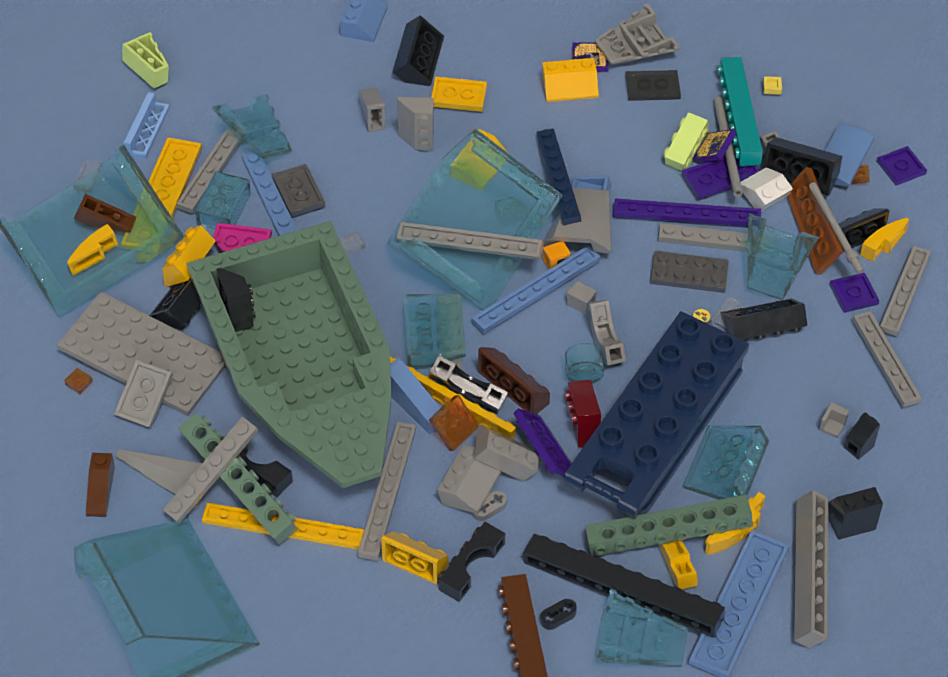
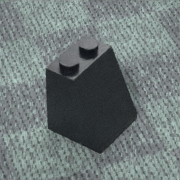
[828,487,883,540]

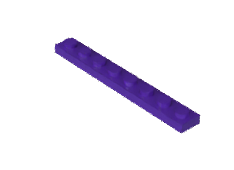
[614,198,761,227]

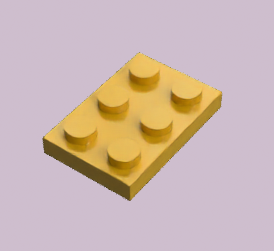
[431,76,487,112]

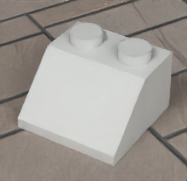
[740,168,793,212]

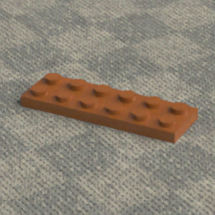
[787,167,843,275]

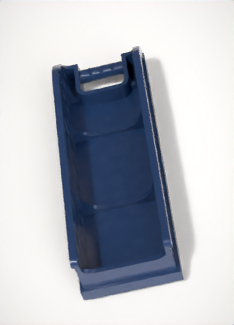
[563,311,750,519]

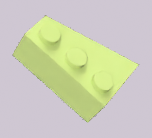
[122,32,169,88]
[663,112,709,171]

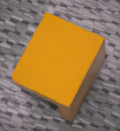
[542,241,570,270]

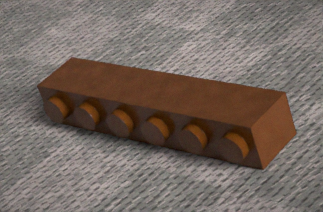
[498,574,548,677]

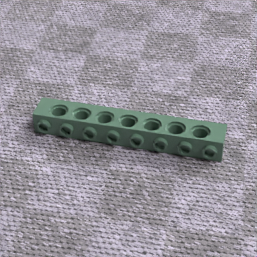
[178,413,298,545]
[585,494,753,556]

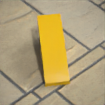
[860,218,910,262]
[67,224,118,276]
[659,540,698,590]

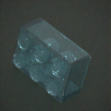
[195,171,251,229]

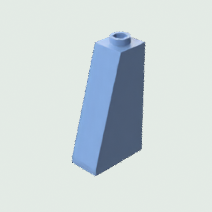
[390,358,445,434]

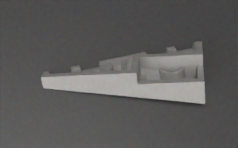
[116,449,203,509]

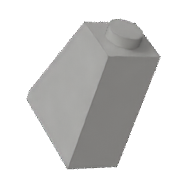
[359,87,386,133]

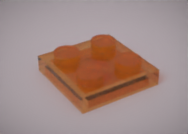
[428,395,479,451]

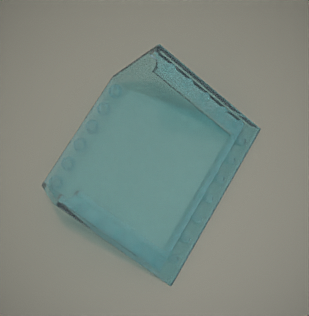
[386,128,563,311]
[0,145,184,317]
[74,518,260,677]

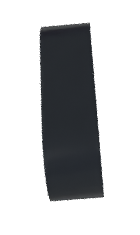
[540,599,577,630]

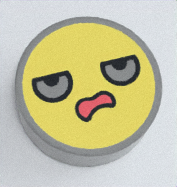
[692,308,711,324]

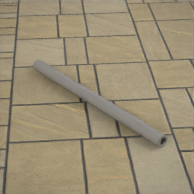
[714,97,743,197]

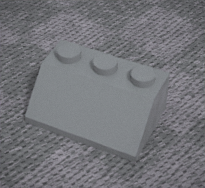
[397,97,434,151]
[474,424,539,481]
[437,445,502,514]

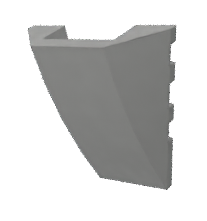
[595,3,681,64]
[543,188,612,253]

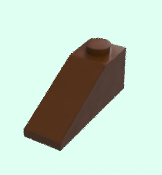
[73,194,136,233]
[86,452,115,517]

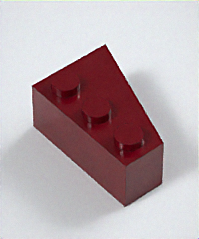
[565,380,601,448]

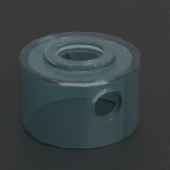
[565,343,604,384]

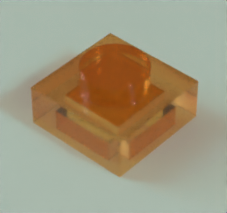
[852,165,870,184]
[64,368,93,394]

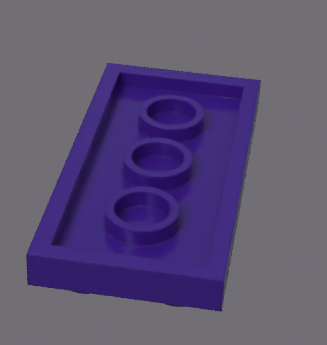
[682,154,761,200]
[513,408,572,477]

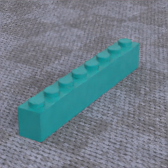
[717,57,763,166]

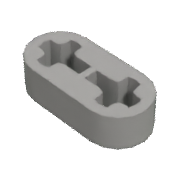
[473,491,507,521]

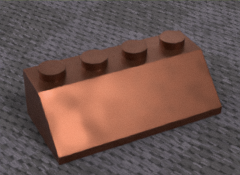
[478,347,550,414]

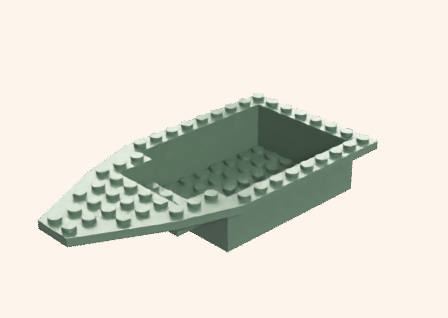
[186,221,392,488]

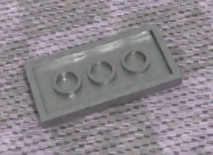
[650,251,729,293]

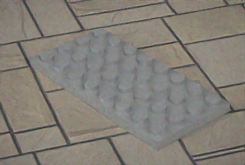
[57,292,227,416]

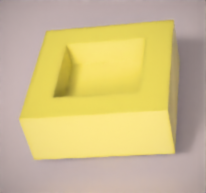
[763,76,782,95]

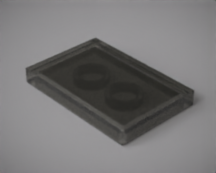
[625,70,681,101]

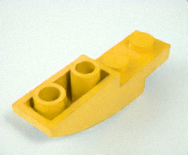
[705,492,765,555]

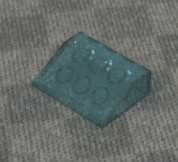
[403,293,466,369]
[683,425,769,500]

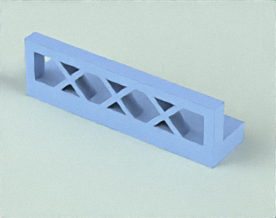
[124,92,170,159]

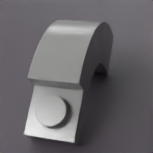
[588,299,626,365]

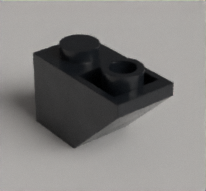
[844,412,880,460]

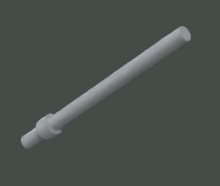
[809,182,864,274]

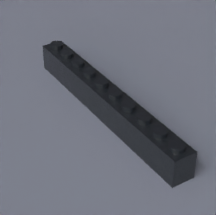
[523,533,725,638]

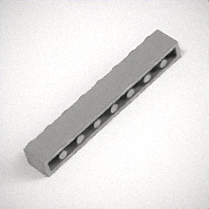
[794,490,828,648]

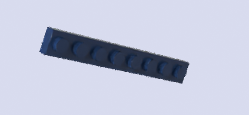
[536,128,581,225]

